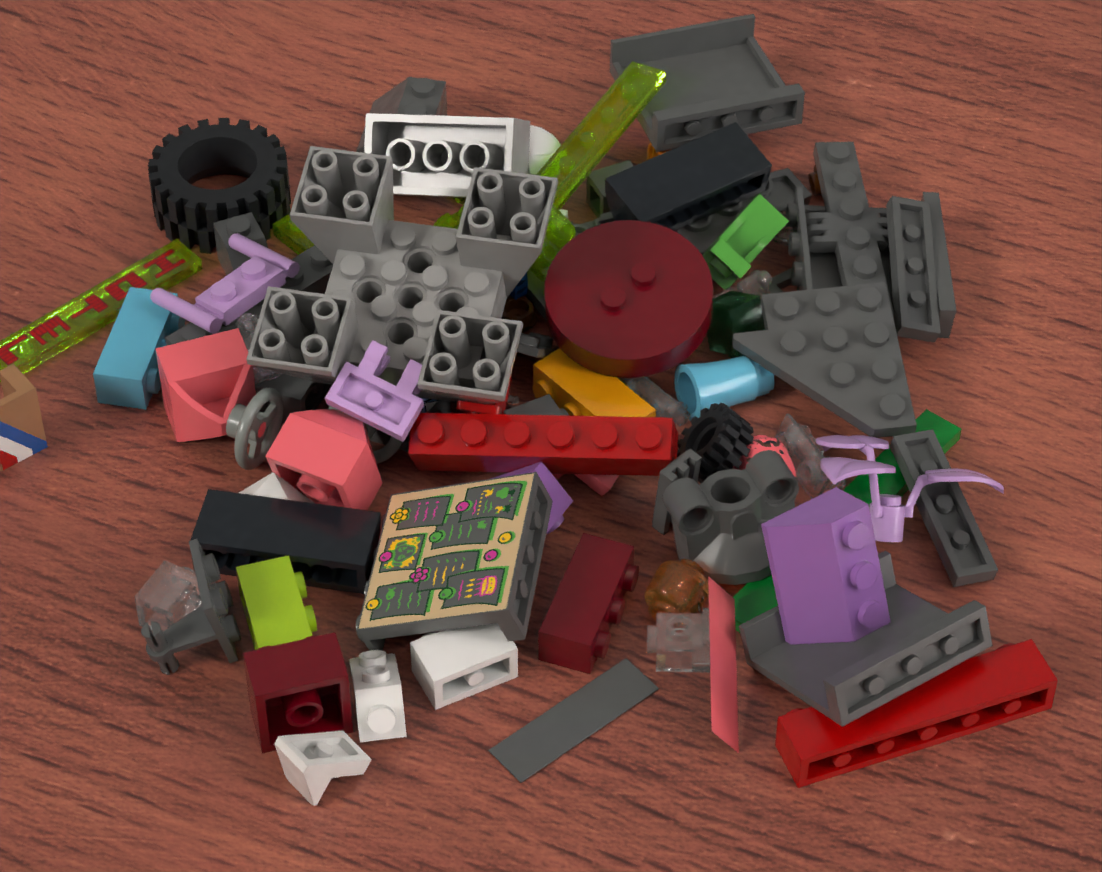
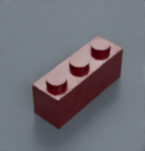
[538,533,639,674]

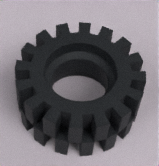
[677,403,754,483]

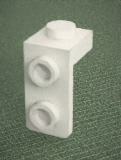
[349,650,407,742]

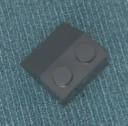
[356,77,447,153]

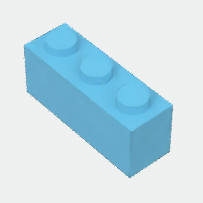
[93,287,185,410]

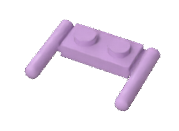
[150,233,300,334]

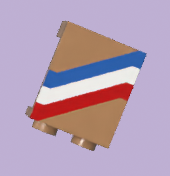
[0,364,47,472]

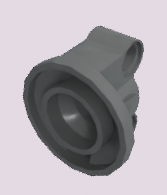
[662,450,799,585]

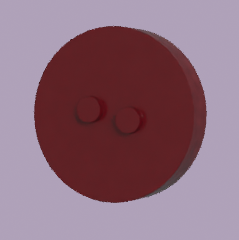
[544,220,713,378]

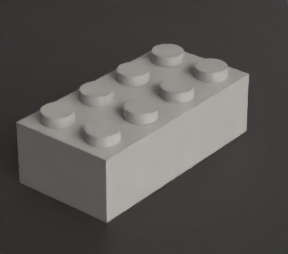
[364,113,531,198]

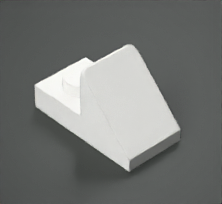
[275,730,372,806]

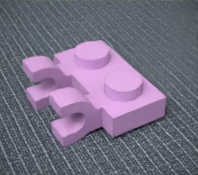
[325,340,424,442]

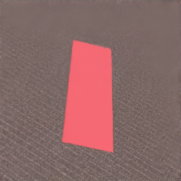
[708,576,739,753]

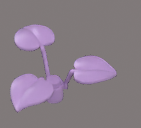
[816,435,1004,542]

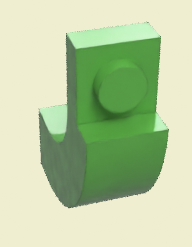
[702,194,789,291]

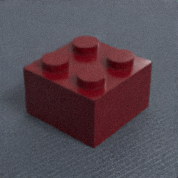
[243,632,353,753]

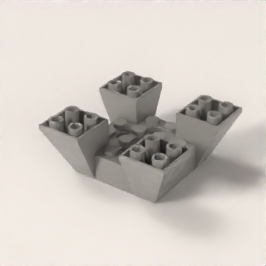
[246,146,558,405]

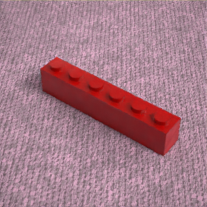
[408,413,678,476]
[775,639,1058,788]

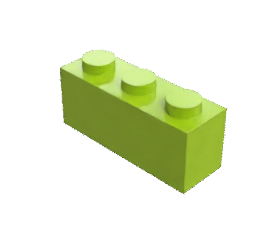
[236,555,317,650]

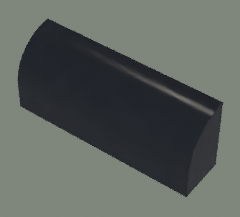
[605,122,772,231]
[190,489,381,594]

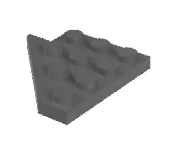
[732,282,917,438]

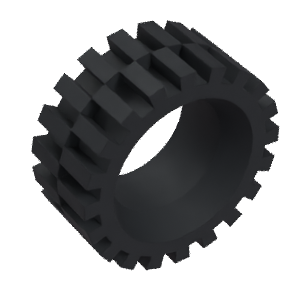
[148,118,291,254]

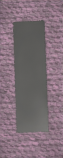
[488,658,659,783]

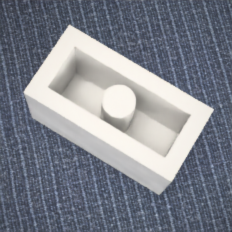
[410,623,518,710]

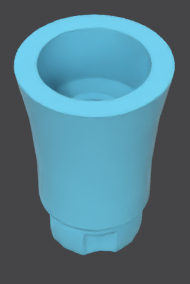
[674,356,775,421]

